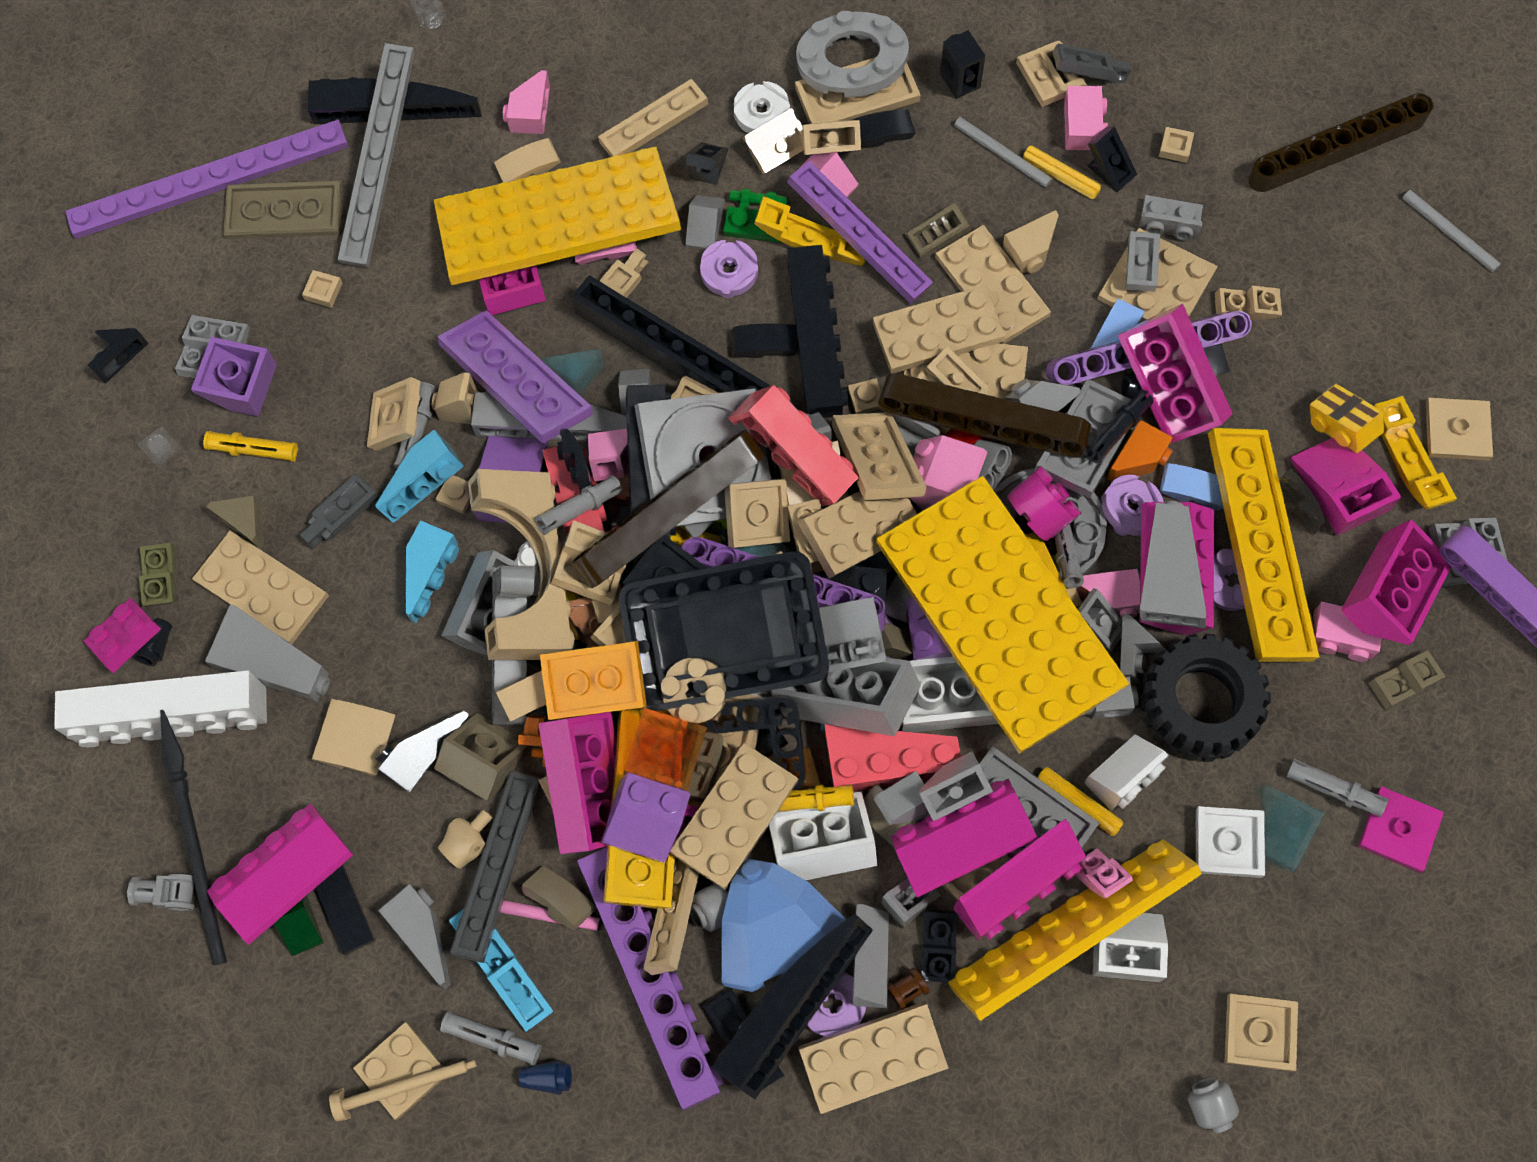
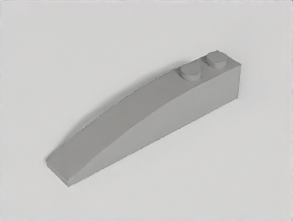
[471,390,627,442]

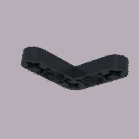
[705,695,806,790]

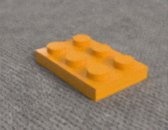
[540,641,647,720]

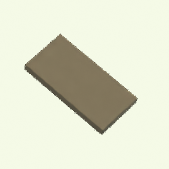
[223,181,342,239]

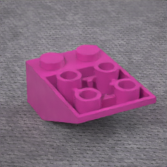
[1290,438,1401,536]

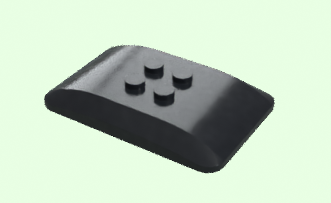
[619,552,830,712]

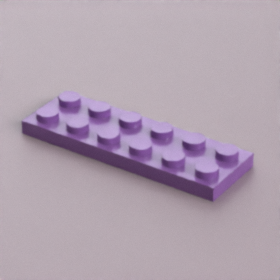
[437,310,593,444]

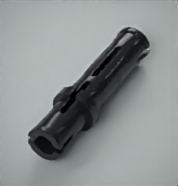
[1085,389,1154,464]

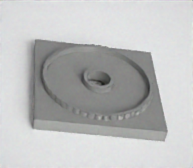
[634,389,771,527]

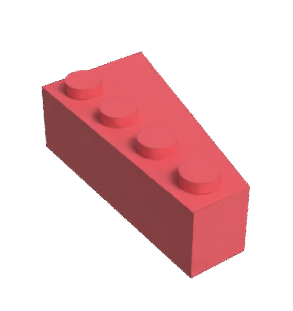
[728,385,859,506]
[542,440,611,536]
[824,724,961,792]

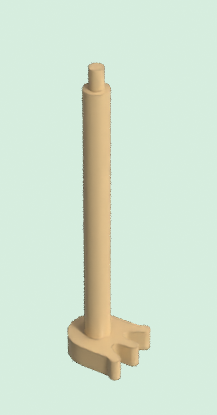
[329,1060,477,1122]

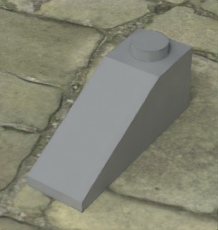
[378,884,451,989]

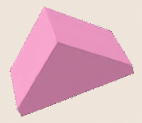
[800,152,858,197]

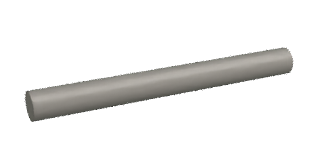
[954,117,1053,188]
[1402,190,1501,273]

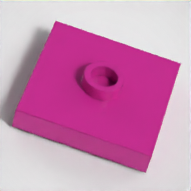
[1358,786,1444,873]

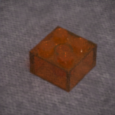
[622,708,707,791]

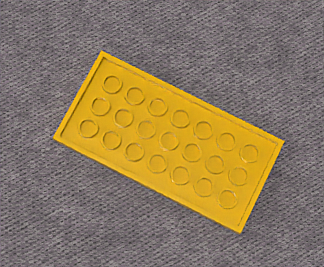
[434,147,681,285]
[876,476,1130,754]

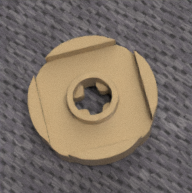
[661,658,727,723]

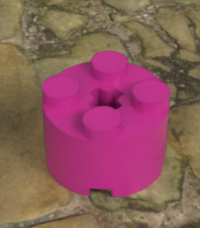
[1007,466,1081,541]

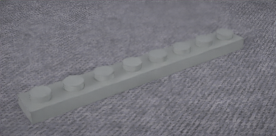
[338,43,415,268]

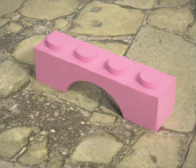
[588,429,715,481]

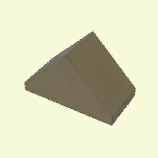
[206,496,264,549]

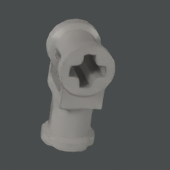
[127,874,195,911]

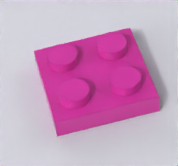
[83,597,161,673]

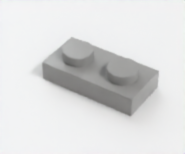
[1125,231,1160,292]

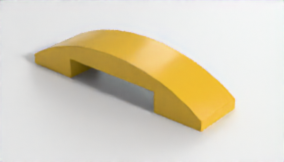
[754,196,865,266]
[1374,396,1457,510]

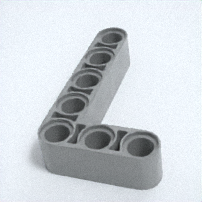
[491,565,534,725]

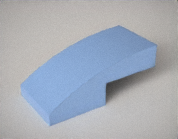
[1091,298,1145,362]
[1159,463,1223,510]

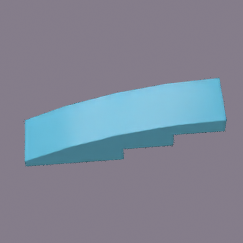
[449,909,553,1032]

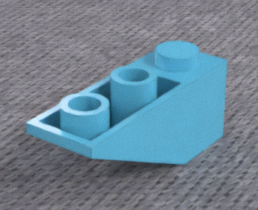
[375,430,464,523]
[406,520,459,624]

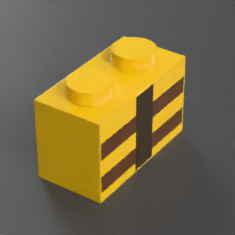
[1310,384,1384,454]

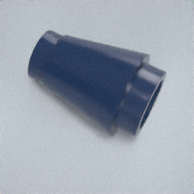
[519,1060,572,1095]

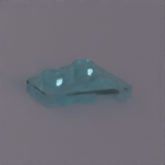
[1263,785,1325,873]

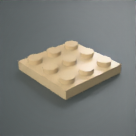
[1097,228,1218,322]

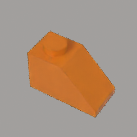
[1107,420,1173,482]

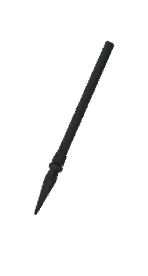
[160,709,227,966]

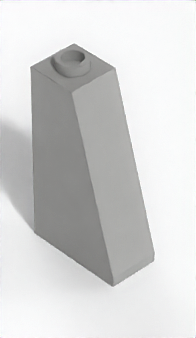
[1140,501,1207,629]
[205,604,330,702]

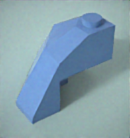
[722,859,846,992]

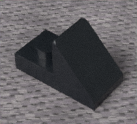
[1087,126,1137,192]
[686,142,729,185]
[87,328,149,384]

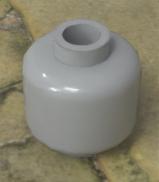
[690,883,730,932]
[1188,1077,1239,1133]

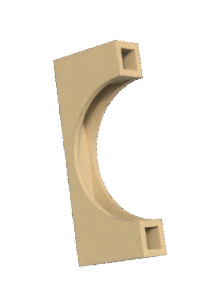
[468,469,574,660]

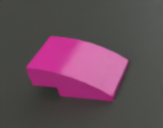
[479,265,546,315]

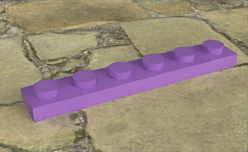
[787,160,933,304]

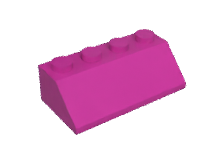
[1118,304,1233,444]
[1140,502,1214,635]
[1341,519,1451,645]
[538,712,616,854]
[891,778,1038,897]
[207,803,353,945]
[953,819,1086,941]

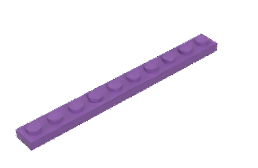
[65,119,349,239]

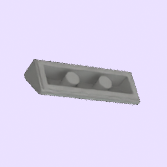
[853,904,889,1008]

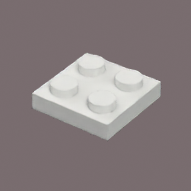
[1196,806,1265,878]

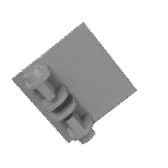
[819,597,887,672]

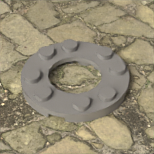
[796,11,909,97]
[994,468,1107,579]

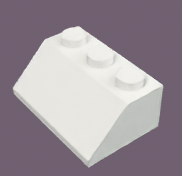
[769,792,877,880]

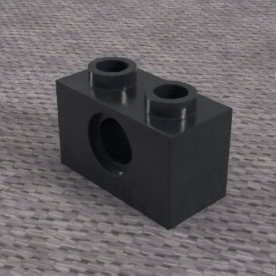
[940,30,985,99]

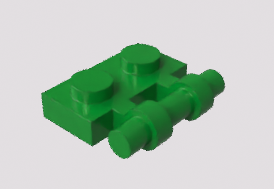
[724,188,788,243]

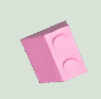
[910,435,988,510]

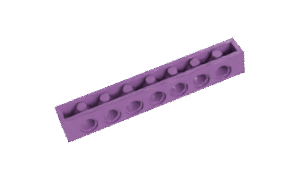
[577,847,724,1111]

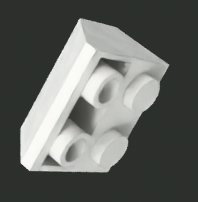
[1084,735,1169,811]
[1093,913,1168,982]

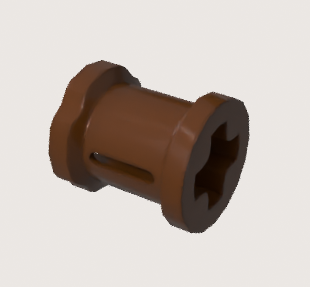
[887,967,930,1010]

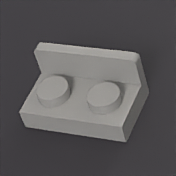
[1139,195,1203,241]

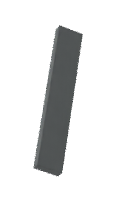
[450,771,541,963]

